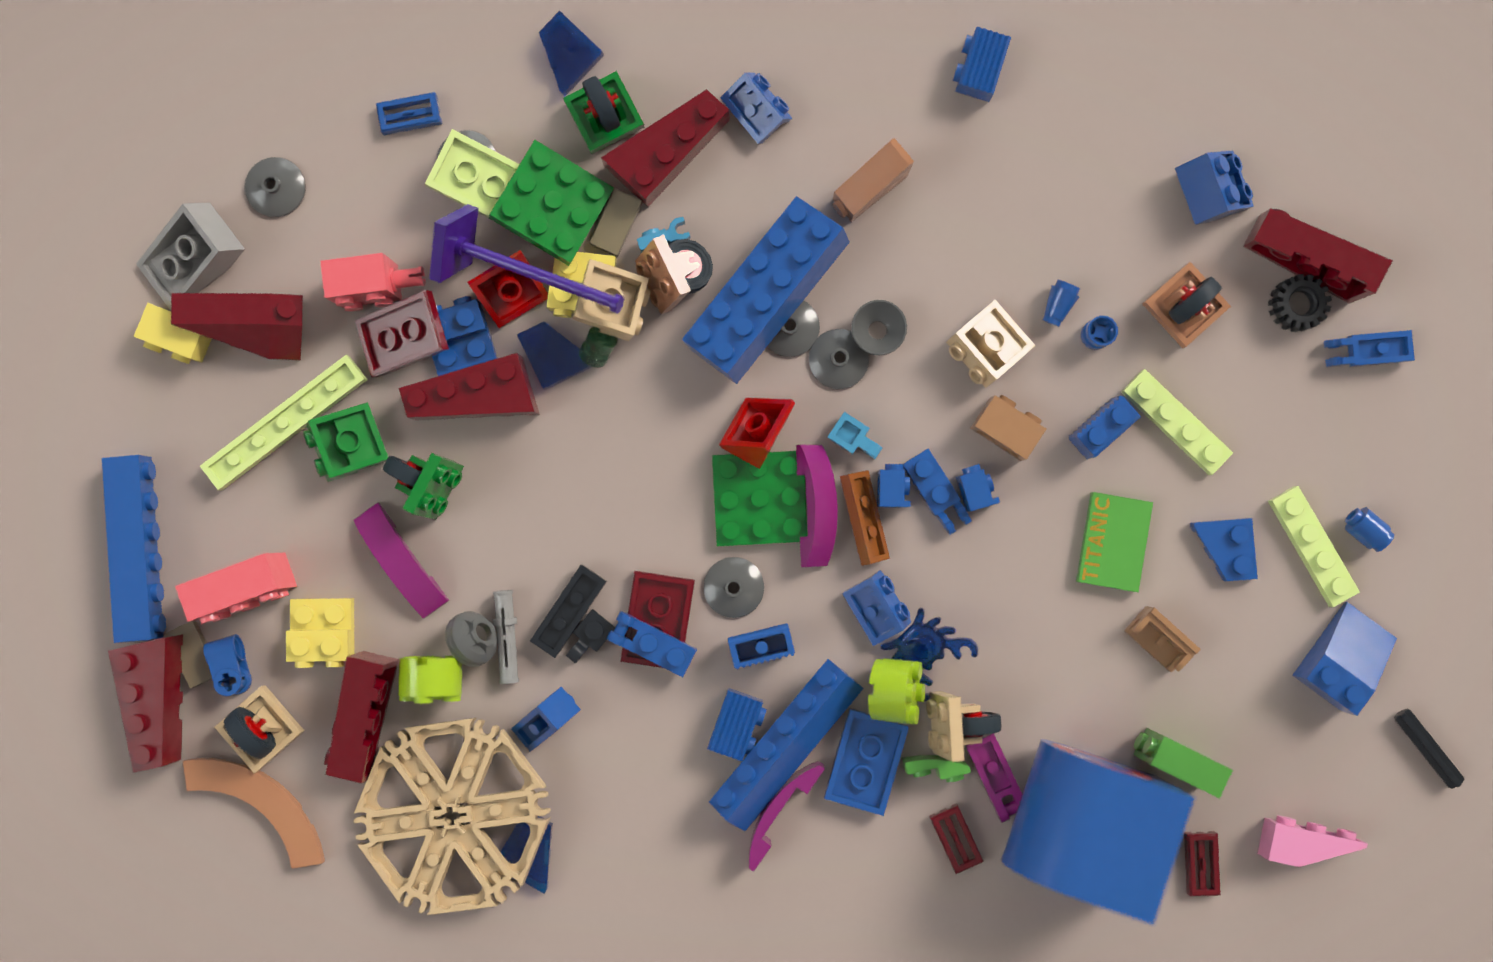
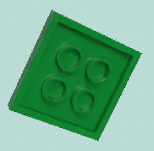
[489,140,614,266]
[712,451,808,546]

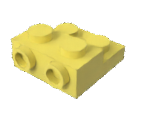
[547,252,617,318]
[286,598,355,668]

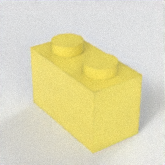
[133,303,212,364]

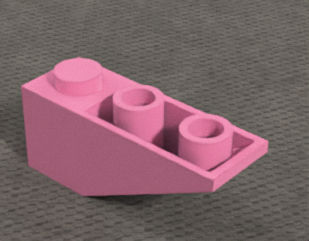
[1257,815,1368,867]

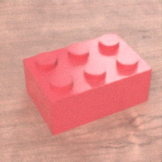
[175,552,297,625]

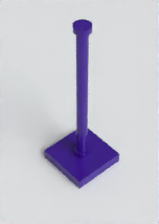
[429,204,624,314]

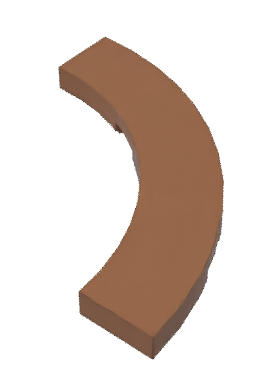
[183,758,325,869]

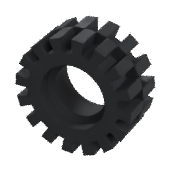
[1268,274,1332,332]

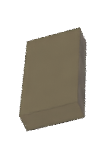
[590,188,643,257]
[165,621,212,689]

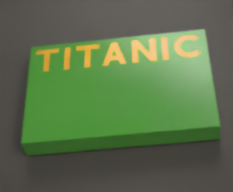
[1076,492,1153,593]

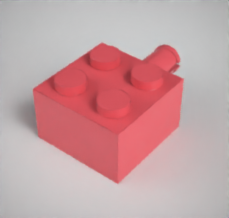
[320,253,426,311]

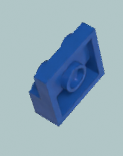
[432,296,498,376]

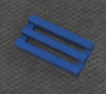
[376,92,442,135]

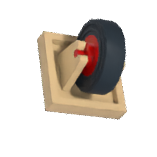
[215,685,305,773]
[926,691,1002,762]

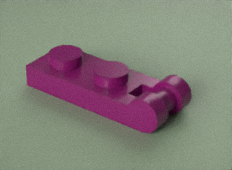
[965,734,1022,823]

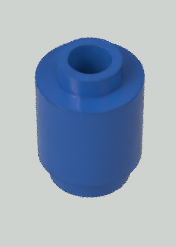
[1345,507,1394,552]

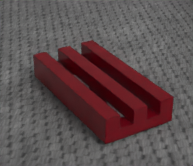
[929,803,984,874]
[1184,831,1221,896]

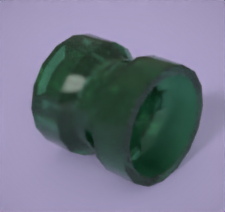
[579,326,618,368]

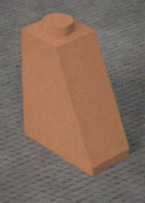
[832,138,914,222]

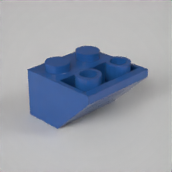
[1175,150,1254,225]

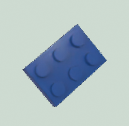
[824,708,909,816]

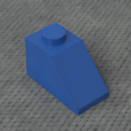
[511,686,581,752]

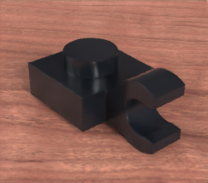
[566,609,615,663]

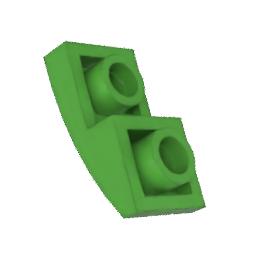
[902,755,971,782]

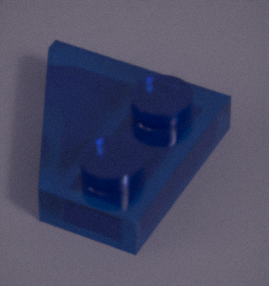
[539,10,604,97]
[517,322,597,390]
[501,816,553,894]

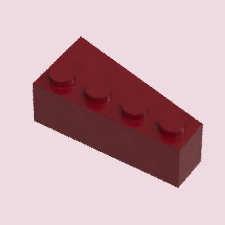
[601,89,730,207]
[1243,208,1393,303]
[399,353,540,421]
[108,634,183,773]
[324,651,399,784]

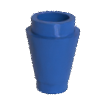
[1042,279,1080,327]

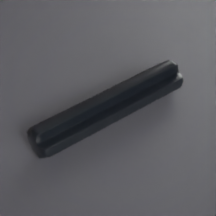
[1394,709,1465,789]

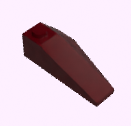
[171,293,303,361]

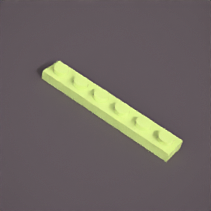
[200,355,367,491]

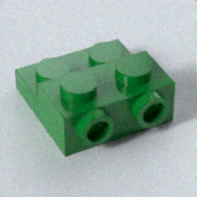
[303,402,388,482]

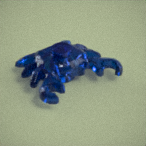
[880,608,979,701]

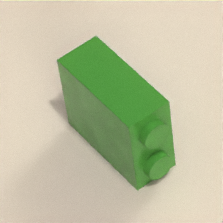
[1133,727,1233,799]

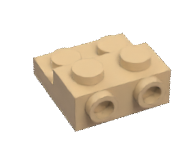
[572,259,651,341]
[946,300,1035,388]

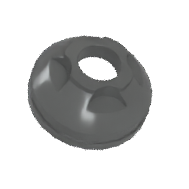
[851,300,907,356]
[445,611,497,667]

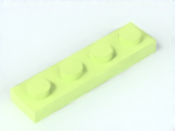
[1121,369,1233,475]
[1268,486,1360,607]

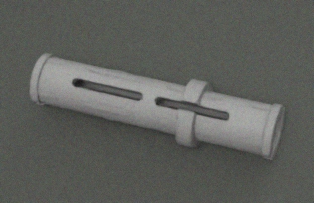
[493,590,519,684]

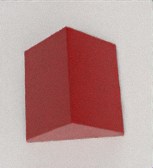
[468,250,548,328]
[719,398,795,469]

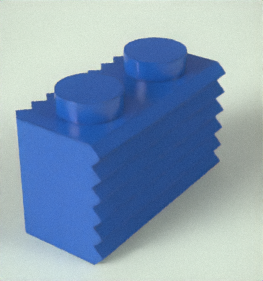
[952,27,1011,102]
[1069,396,1141,460]
[728,623,795,669]
[707,688,767,761]

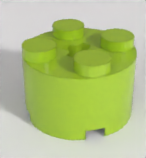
[398,656,462,703]
[868,659,925,725]

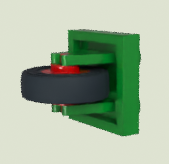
[563,71,645,155]
[383,453,464,520]

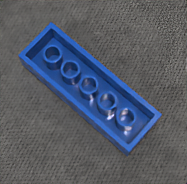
[682,196,850,384]

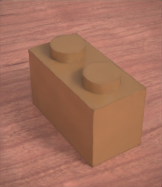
[971,395,1046,461]

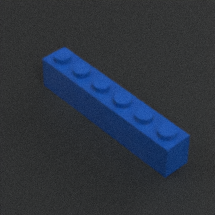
[102,455,166,643]
[709,659,864,831]

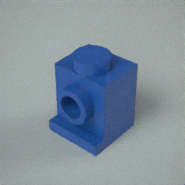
[877,464,911,508]
[955,464,1000,512]

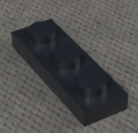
[530,564,607,658]

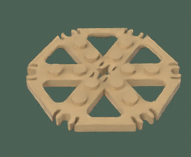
[354,717,551,915]

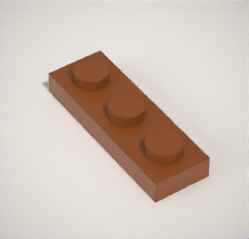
[840,470,890,566]

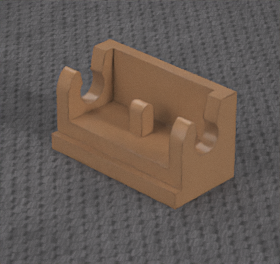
[1124,606,1201,673]

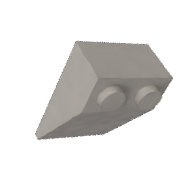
[136,203,245,310]

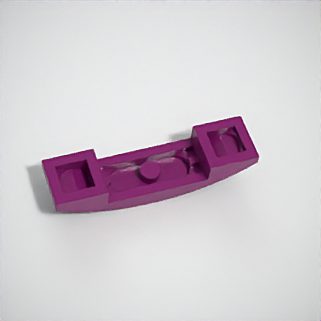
[796,445,838,567]
[353,502,449,619]
[749,761,825,872]

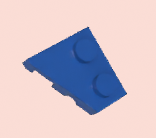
[1190,518,1258,581]

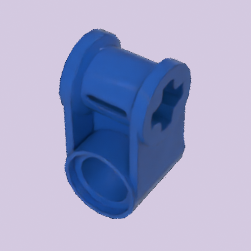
[204,634,252,696]

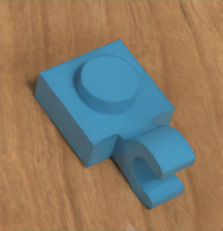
[637,217,691,253]
[827,412,883,459]

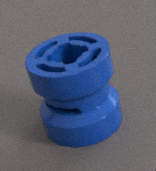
[1081,315,1118,350]

